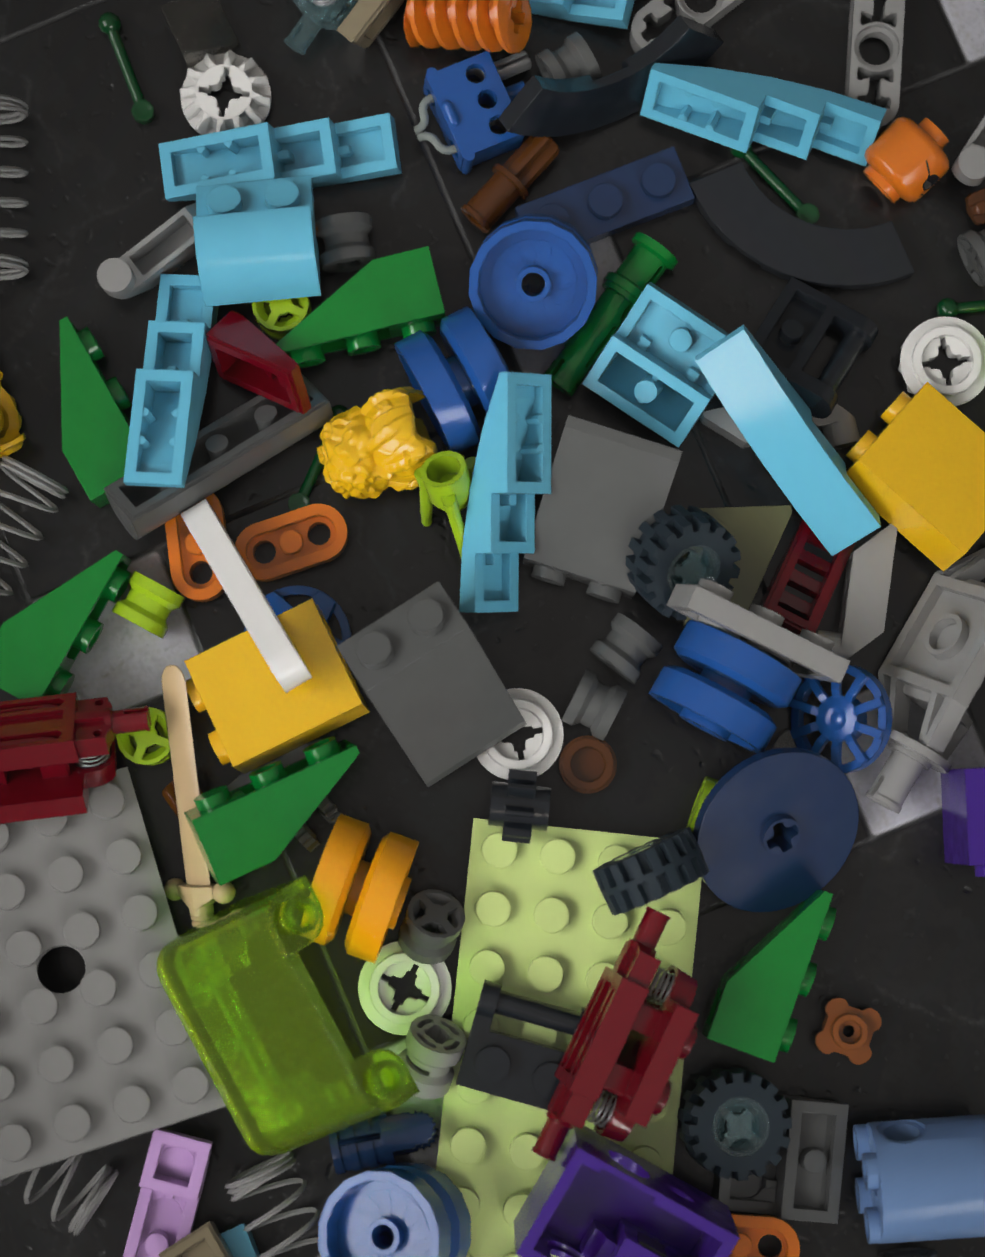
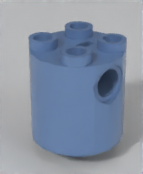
[853,1114,985,1244]

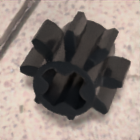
[488,769,551,844]

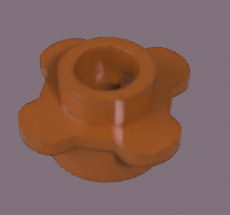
[815,997,882,1065]

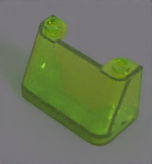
[157,875,420,1156]

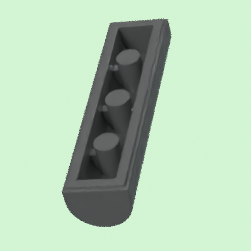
[103,373,333,540]

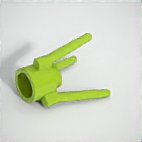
[414,451,476,557]

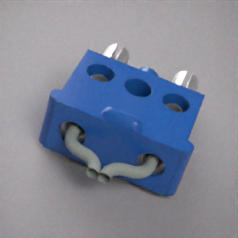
[413,50,532,174]

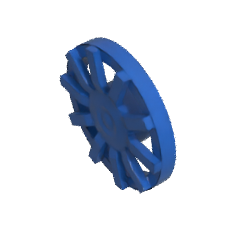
[789,665,892,774]

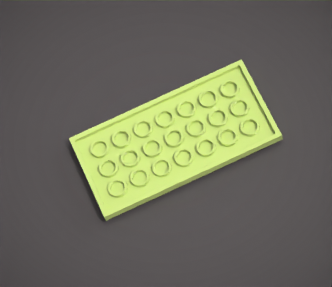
[436,818,702,1257]

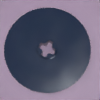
[693,747,859,912]

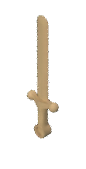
[161,664,236,991]

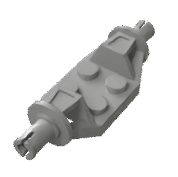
[866,547,985,814]

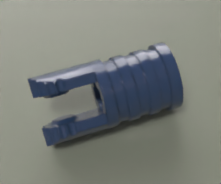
[328,1110,439,1175]

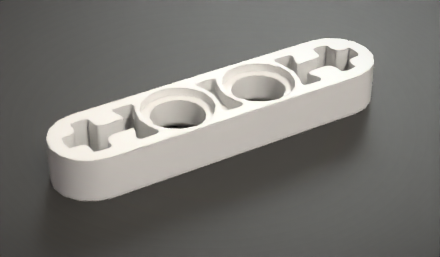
[181,499,312,693]

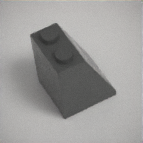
[523,415,682,604]
[336,581,527,788]

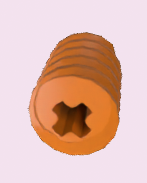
[403,0,532,53]

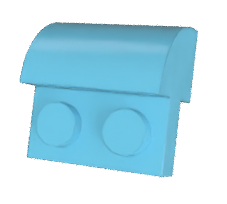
[193,175,321,307]
[582,282,729,448]

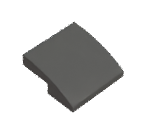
[712,1094,849,1224]

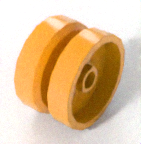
[296,813,419,964]

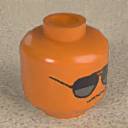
[863,117,950,204]

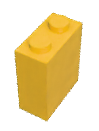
[845,382,985,572]
[184,599,370,774]

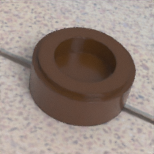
[558,735,617,794]

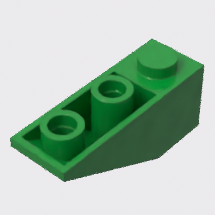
[276,246,445,369]
[59,316,132,508]
[0,550,132,699]
[184,736,360,886]
[701,889,837,1063]

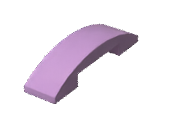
[123,1128,213,1257]

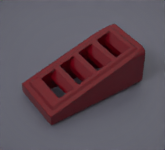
[206,310,312,414]
[759,519,856,635]

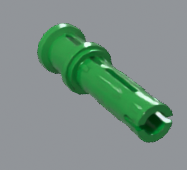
[543,232,678,397]

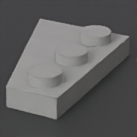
[667,578,850,683]

